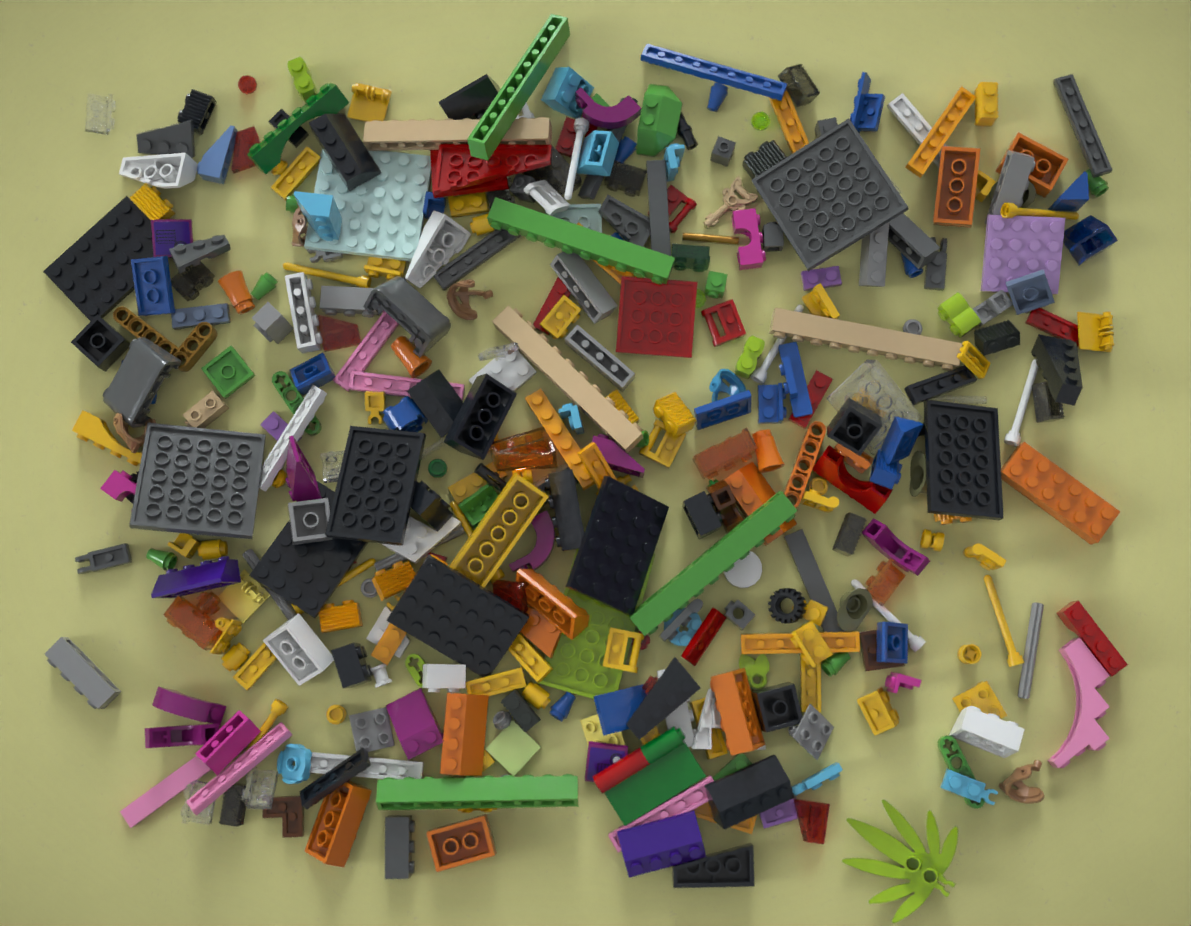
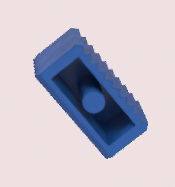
[870,449,902,489]

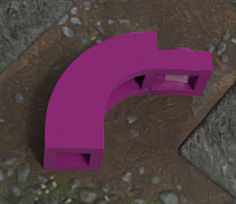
[575,88,641,129]
[509,510,555,573]
[862,518,930,576]
[152,686,226,725]
[145,723,219,748]

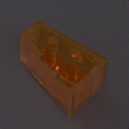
[490,427,558,472]
[693,427,757,480]
[163,596,223,651]

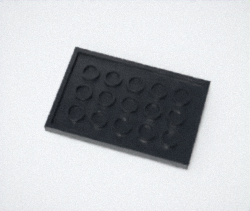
[43,196,153,321]
[924,400,1004,520]
[325,426,426,546]
[566,476,669,615]
[249,481,368,618]
[387,555,529,677]

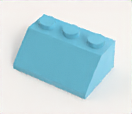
[294,191,342,241]

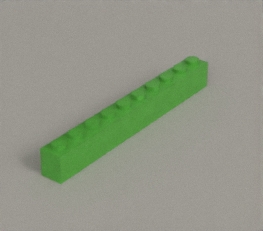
[467,14,570,160]
[487,197,675,284]
[629,491,798,636]
[376,774,578,810]

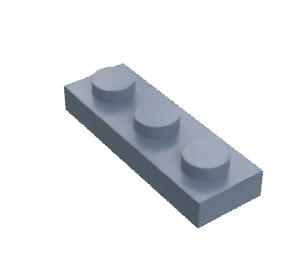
[171,303,230,330]

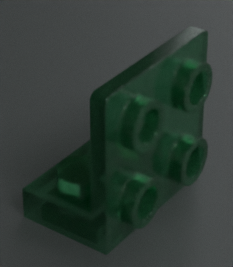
[671,244,710,272]

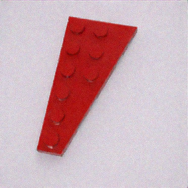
[434,144,552,196]

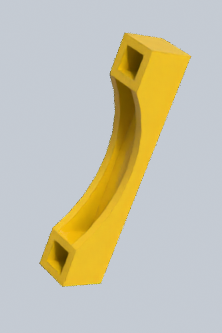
[72,410,142,466]

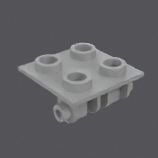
[788,704,834,760]
[349,707,395,752]

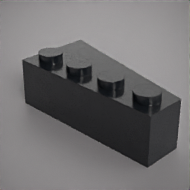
[672,843,755,888]

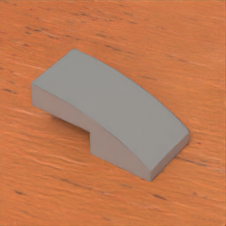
[973,290,1013,327]

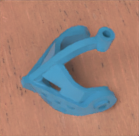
[709,369,746,402]

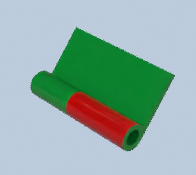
[593,726,706,826]

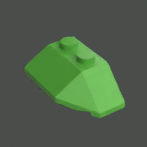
[636,84,682,157]

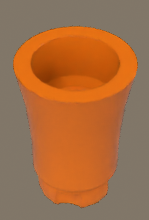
[218,270,255,314]
[391,335,432,378]
[752,429,785,473]

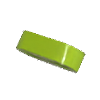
[405,654,426,688]

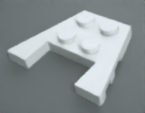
[383,516,462,564]
[692,689,766,750]

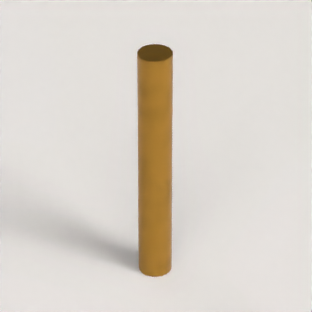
[682,233,739,245]

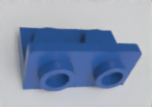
[757,383,787,424]

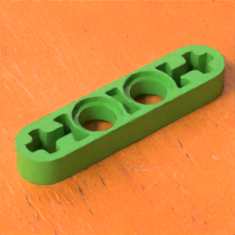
[272,371,321,436]
[938,735,985,809]

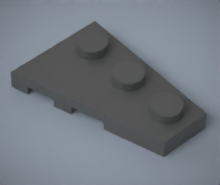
[137,119,195,158]
[598,195,650,247]
[169,235,231,273]

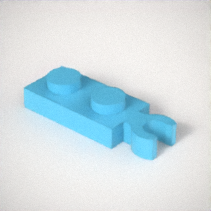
[792,762,843,796]
[940,769,998,805]

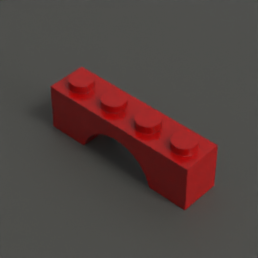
[812,445,893,514]
[1056,600,1128,676]

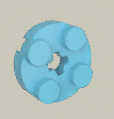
[664,608,702,646]
[277,744,312,784]

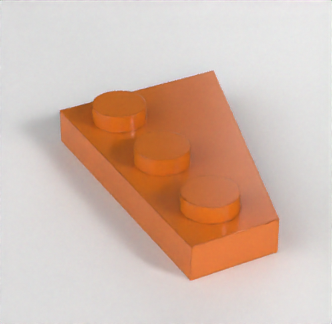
[511,601,562,659]

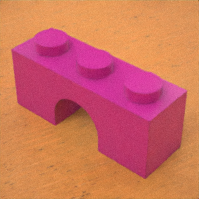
[731,208,766,270]
[100,470,137,511]

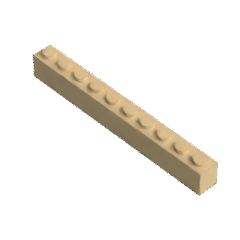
[363,117,552,151]
[492,306,643,454]
[769,308,963,371]

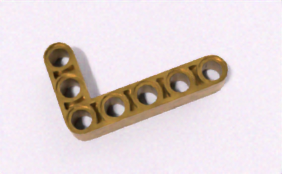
[113,307,217,372]

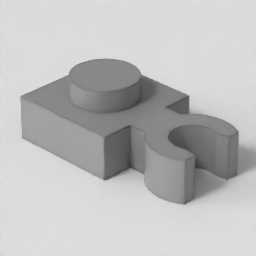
[307,249,343,263]

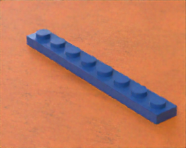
[641,44,787,101]

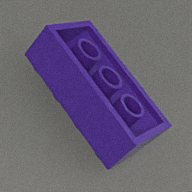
[151,556,241,598]
[617,811,706,878]

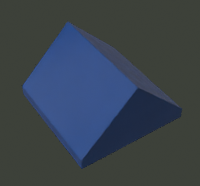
[1048,171,1089,212]
[290,353,336,395]
[881,416,923,465]
[876,622,908,663]

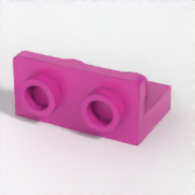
[885,672,921,694]

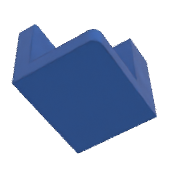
[423,191,446,219]

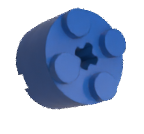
[383,396,428,432]

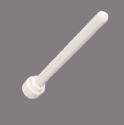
[564,118,589,200]
[750,304,804,384]
[1004,359,1039,446]
[851,579,926,652]

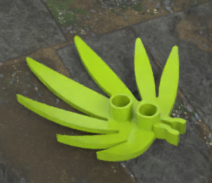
[842,800,958,923]

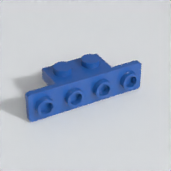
[850,72,885,133]
[778,342,813,418]

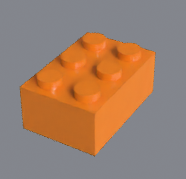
[996,132,1069,198]
[426,814,497,872]

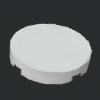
[724,551,762,588]

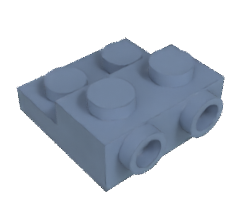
[1006,269,1055,315]

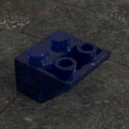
[1063,215,1118,266]

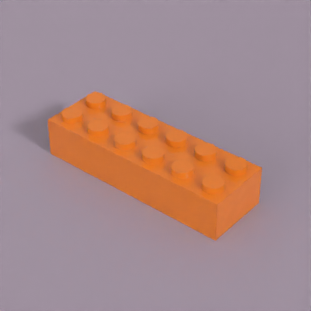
[1001,442,1120,545]

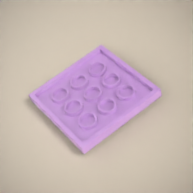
[981,215,1065,294]

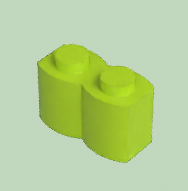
[288,57,318,103]
[937,292,981,338]
[735,336,765,379]

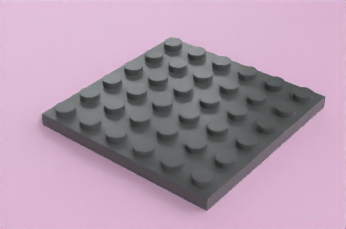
[751,118,909,272]
[129,423,266,539]

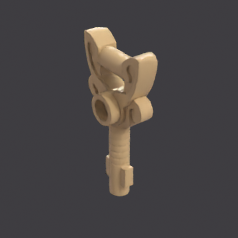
[703,176,758,228]

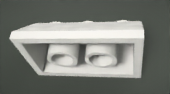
[263,613,334,686]
[949,706,1024,758]

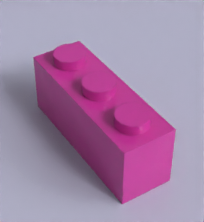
[195,710,261,775]

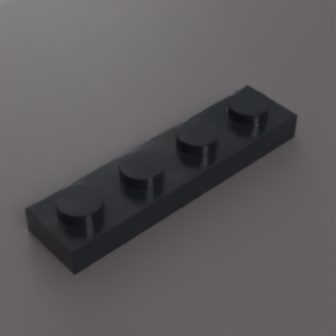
[904,365,977,406]
[300,748,371,809]

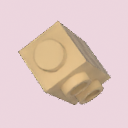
[183,390,229,428]

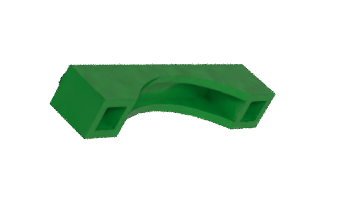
[247,83,350,174]

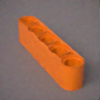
[784,421,826,508]

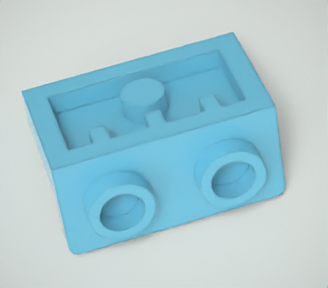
[663,143,685,182]
[558,403,584,435]

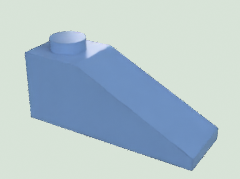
[197,126,239,184]

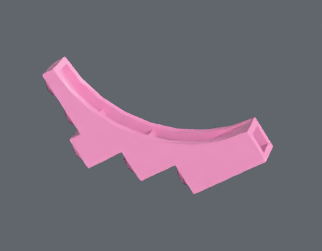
[1048,637,1110,769]

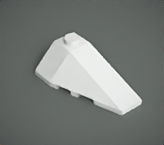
[119,153,198,189]
[405,211,471,288]

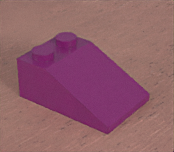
[591,434,645,478]
[285,435,322,502]
[386,688,444,760]

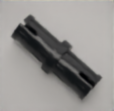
[677,112,698,150]
[474,463,507,492]

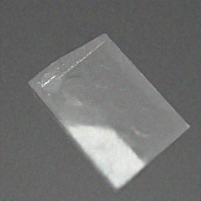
[827,360,923,455]

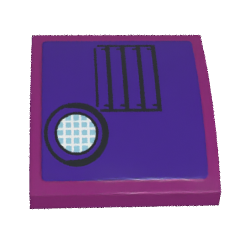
[151,219,193,258]
[584,741,628,782]

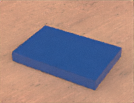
[131,256,175,316]
[694,390,751,430]
[594,683,649,736]

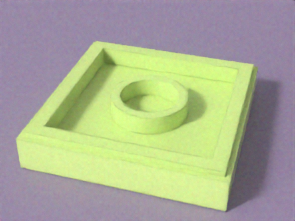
[486,720,541,776]

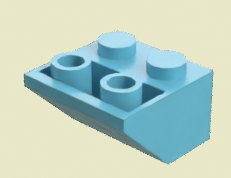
[541,67,594,119]
[576,130,619,176]

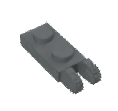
[924,237,947,291]
[75,543,132,574]
[659,598,703,642]

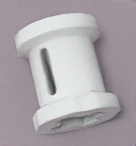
[370,664,392,688]

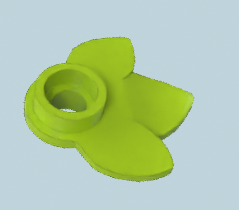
[739,654,770,690]

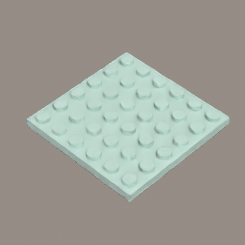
[304,149,431,262]

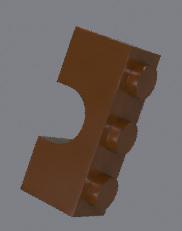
[706,480,744,534]

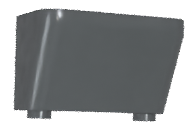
[363,276,451,358]
[103,337,182,428]

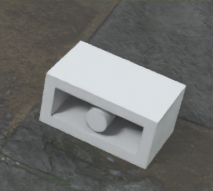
[422,664,466,692]

